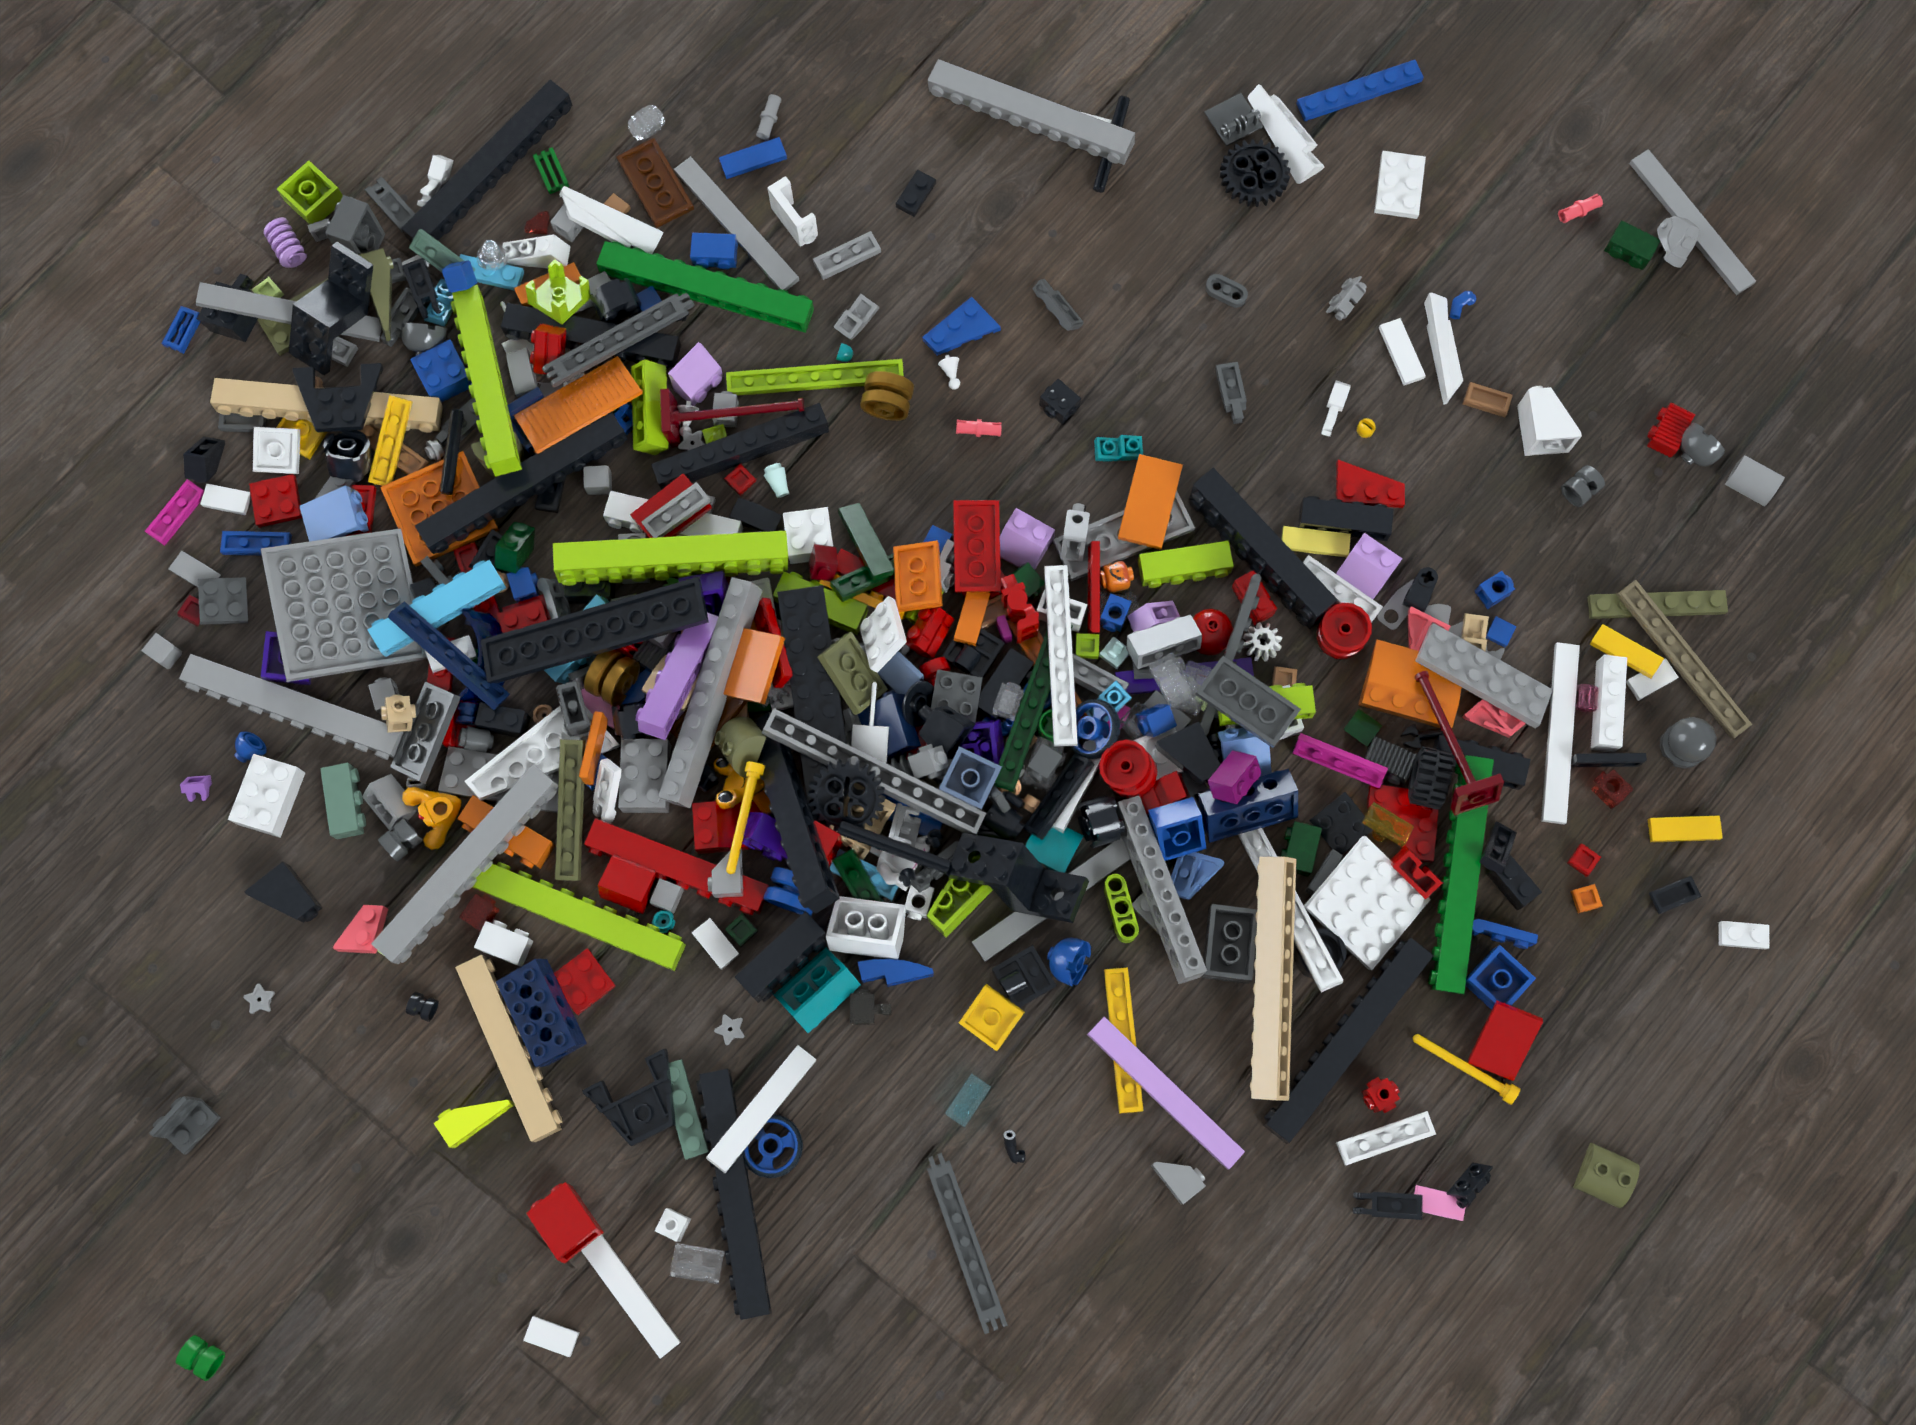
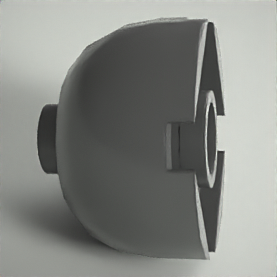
[401,323,447,356]
[1680,422,1725,467]

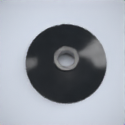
[902,681,934,727]

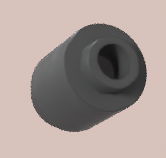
[458,726,494,753]

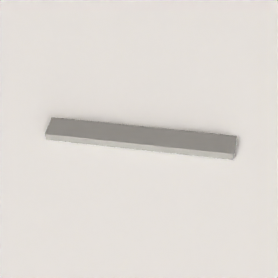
[1629,149,1756,296]
[674,156,800,291]
[196,282,382,342]
[972,836,1131,962]

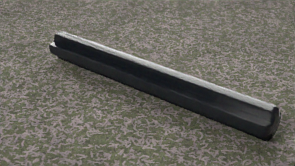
[1093,95,1130,193]
[837,821,950,874]

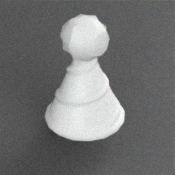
[938,355,960,390]
[677,401,699,436]

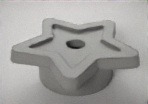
[678,430,705,451]
[244,984,275,1014]
[714,1014,745,1045]

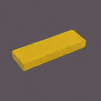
[1590,624,1664,679]
[1648,816,1723,842]

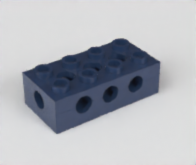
[1199,769,1298,843]
[496,959,587,1067]

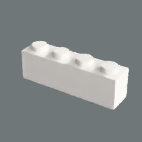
[1591,655,1627,753]

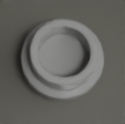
[424,440,444,462]

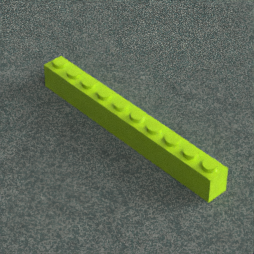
[450,285,522,477]
[472,862,686,971]

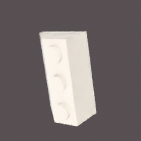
[826,896,906,960]

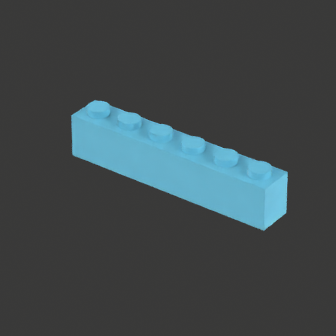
[367,560,507,657]

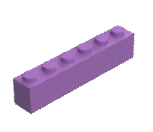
[636,613,719,740]

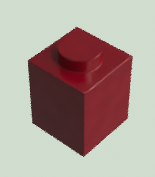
[809,544,838,582]

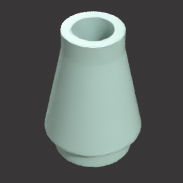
[764,463,789,498]

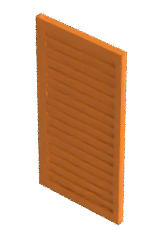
[514,356,643,454]

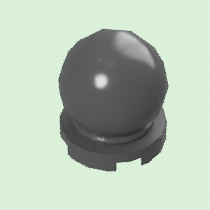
[1660,717,1717,769]

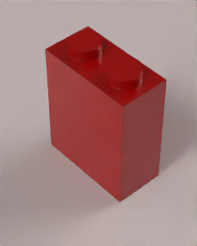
[526,1182,604,1264]

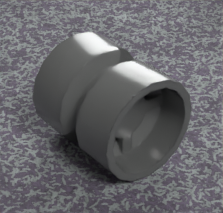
[1561,465,1605,507]
[378,818,423,862]

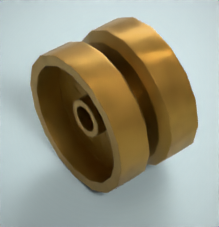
[860,371,914,421]
[584,650,640,706]

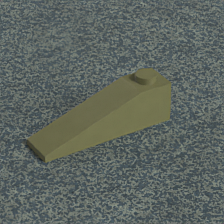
[359,248,394,341]

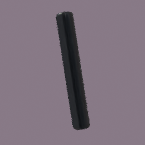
[440,409,464,495]

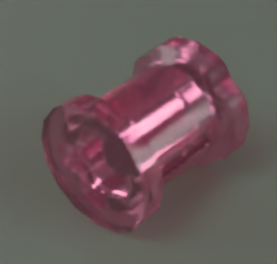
[1575,684,1598,712]

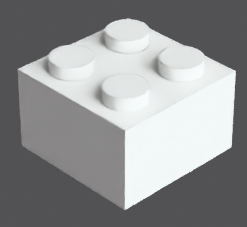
[783,507,833,564]

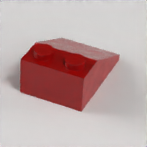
[692,801,763,854]

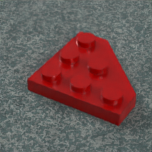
[1367,785,1439,863]

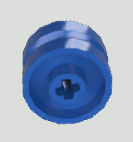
[763,867,813,916]

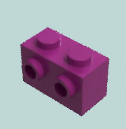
[1208,750,1261,804]

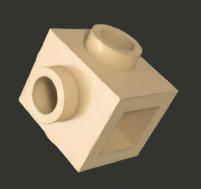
[381,695,416,733]

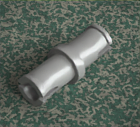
[756,94,782,140]

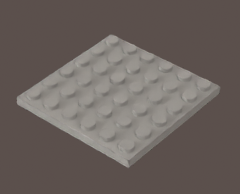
[261,528,428,682]

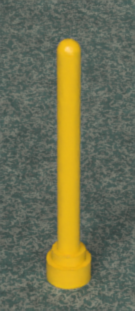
[726,761,765,874]
[1413,1034,1520,1105]

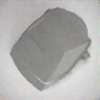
[1657,216,1700,268]

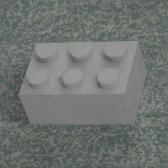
[618,739,672,813]

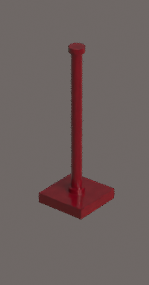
[660,389,804,447]
[1415,671,1504,816]

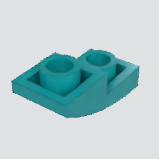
[1094,435,1143,461]

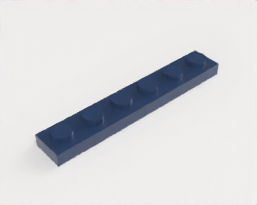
[388,601,510,710]

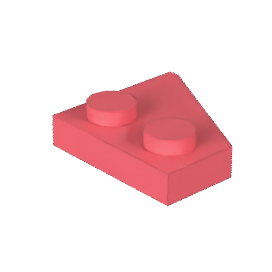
[1408,606,1451,651]
[1462,699,1526,738]
[333,905,388,954]

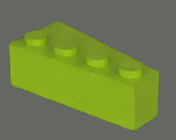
[927,834,993,937]

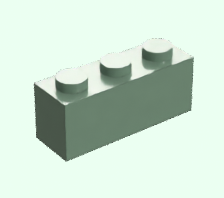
[320,763,366,839]

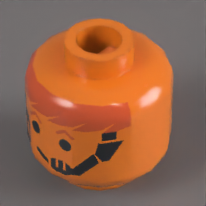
[1100,561,1134,593]

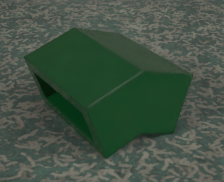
[1343,709,1382,746]

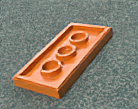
[1117,454,1183,550]

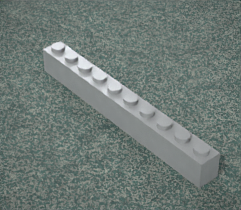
[928,59,1135,165]
[658,577,763,808]
[179,654,405,760]
[761,708,986,835]
[371,764,558,964]

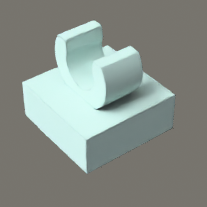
[1099,637,1129,669]

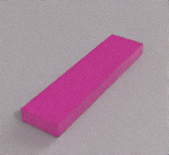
[1292,733,1388,789]

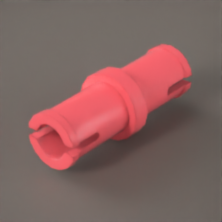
[1558,194,1603,223]
[956,419,1001,437]

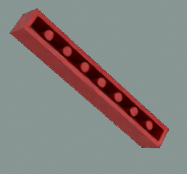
[584,818,769,916]

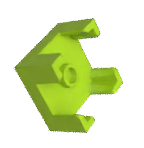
[525,259,591,325]

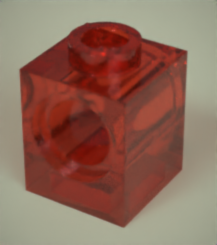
[1591,769,1634,809]

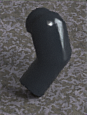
[1004,1130,1025,1164]

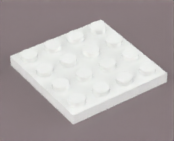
[1304,836,1431,970]

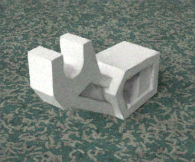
[417,155,454,207]
[1321,380,1351,437]

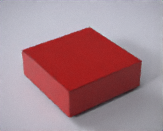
[724,464,756,496]
[1567,843,1601,877]

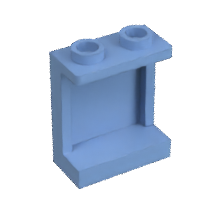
[300,485,369,542]
[1218,728,1272,777]

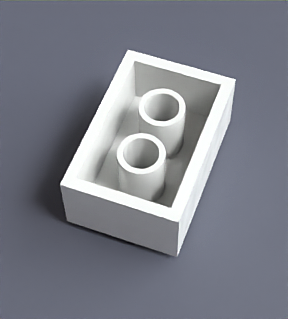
[228,754,305,838]

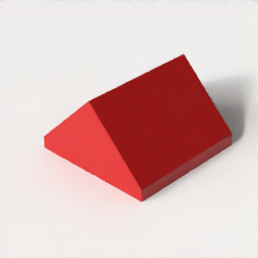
[598,855,657,914]

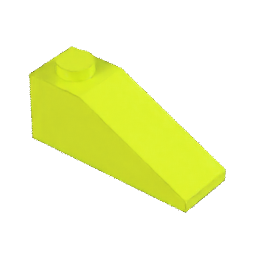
[434,1100,515,1148]

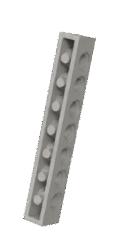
[1115,796,1207,984]

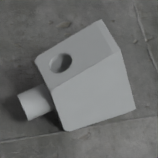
[1060,503,1090,562]

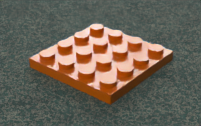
[380,451,499,567]

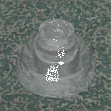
[477,240,508,270]

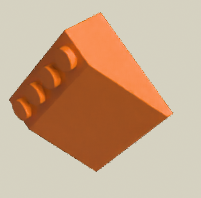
[1358,639,1462,728]

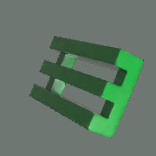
[533,147,569,194]

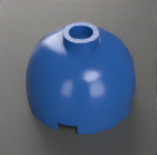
[1047,937,1091,986]

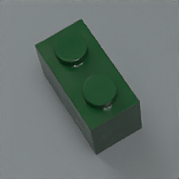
[1604,220,1660,270]
[495,522,535,574]
[1279,821,1322,877]

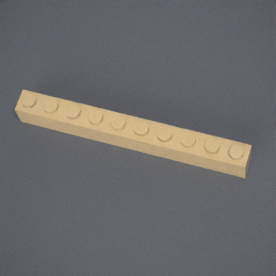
[210,378,443,433]
[1250,857,1296,1101]

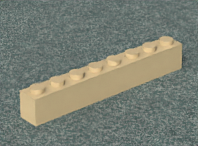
[455,955,562,1142]

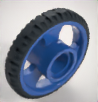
[1071,699,1121,759]
[743,1114,803,1178]

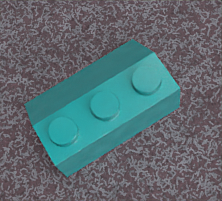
[774,947,861,1033]

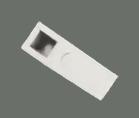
[500,234,570,268]

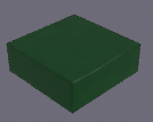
[725,913,758,947]

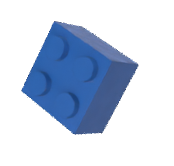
[410,340,472,403]
[1148,797,1206,861]
[1465,945,1536,1010]

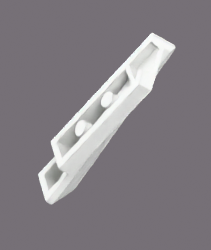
[1248,84,1324,184]
[559,186,663,254]
[1424,293,1463,404]
[1052,735,1109,833]

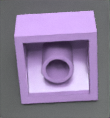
[668,342,723,406]
[1000,508,1055,570]
[1336,533,1402,599]

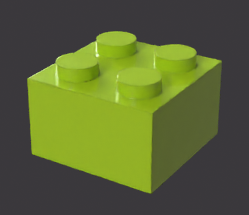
[277,160,343,225]

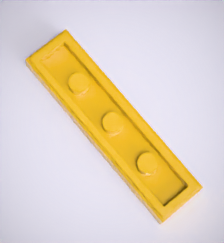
[368,395,413,486]

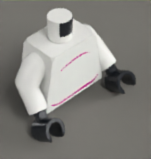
[870,829,943,891]

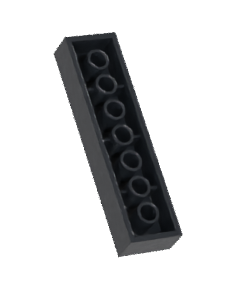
[1189,467,1338,629]

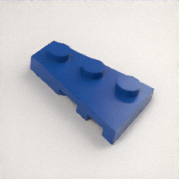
[922,297,1001,356]

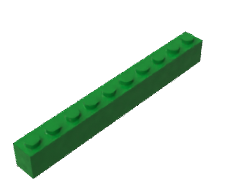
[596,241,814,333]
[1428,755,1494,994]

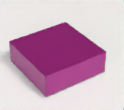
[996,615,1012,644]

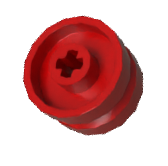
[1317,603,1372,659]
[1099,740,1158,798]

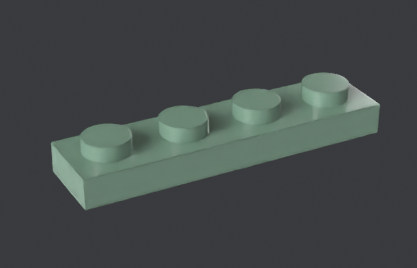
[669,1059,709,1160]

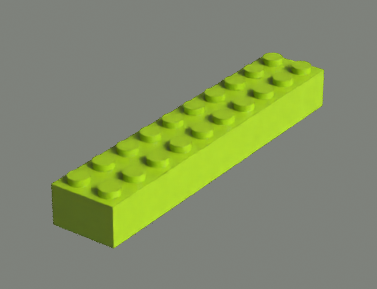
[553,531,788,586]

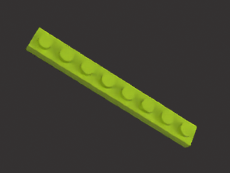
[726,359,904,396]

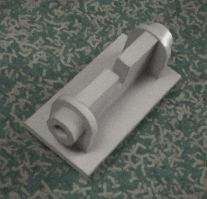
[1326,276,1367,320]

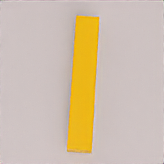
[1104,967,1143,1114]

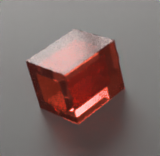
[459,894,500,931]

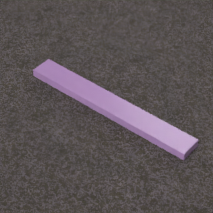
[1087,1017,1245,1170]

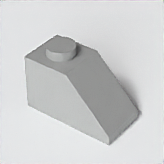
[708,849,743,898]
[1151,1162,1206,1205]

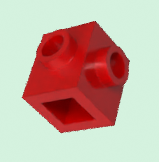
[1362,1077,1400,1114]

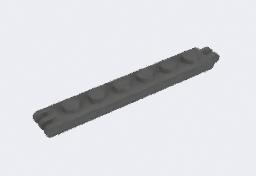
[542,293,694,387]
[1200,574,1261,735]
[927,1153,1008,1334]

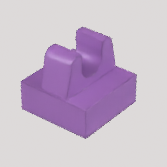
[180,775,212,802]

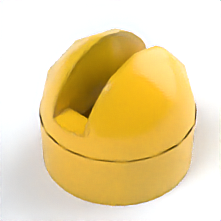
[1357,418,1376,438]

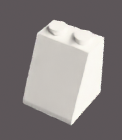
[1517,386,1582,456]

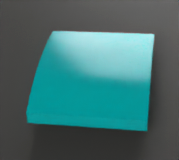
[1025,827,1083,873]

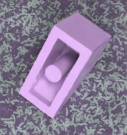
[1127,601,1180,632]

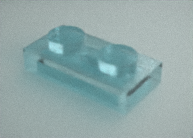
[945,1073,991,1128]

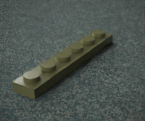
[1587,590,1728,619]
[555,739,586,881]

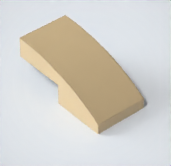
[1461,613,1489,651]

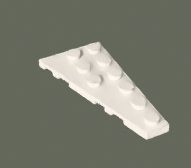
[465,706,620,801]

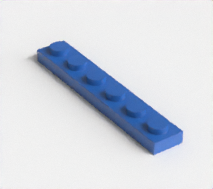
[1296,60,1424,122]

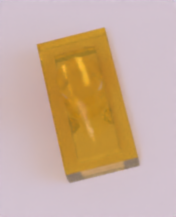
[1362,802,1414,847]

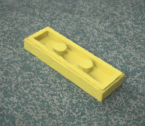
[1281,526,1351,557]

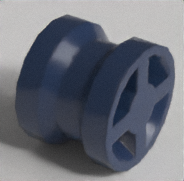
[455,702,479,726]

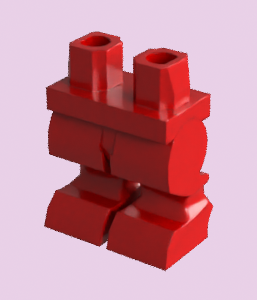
[1001,574,1039,644]

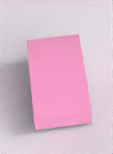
[1414,1185,1466,1221]

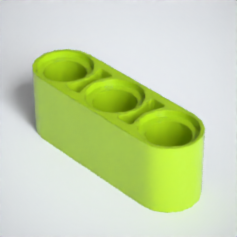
[1103,874,1139,943]

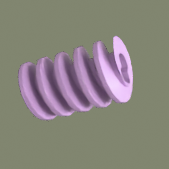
[264,217,307,268]

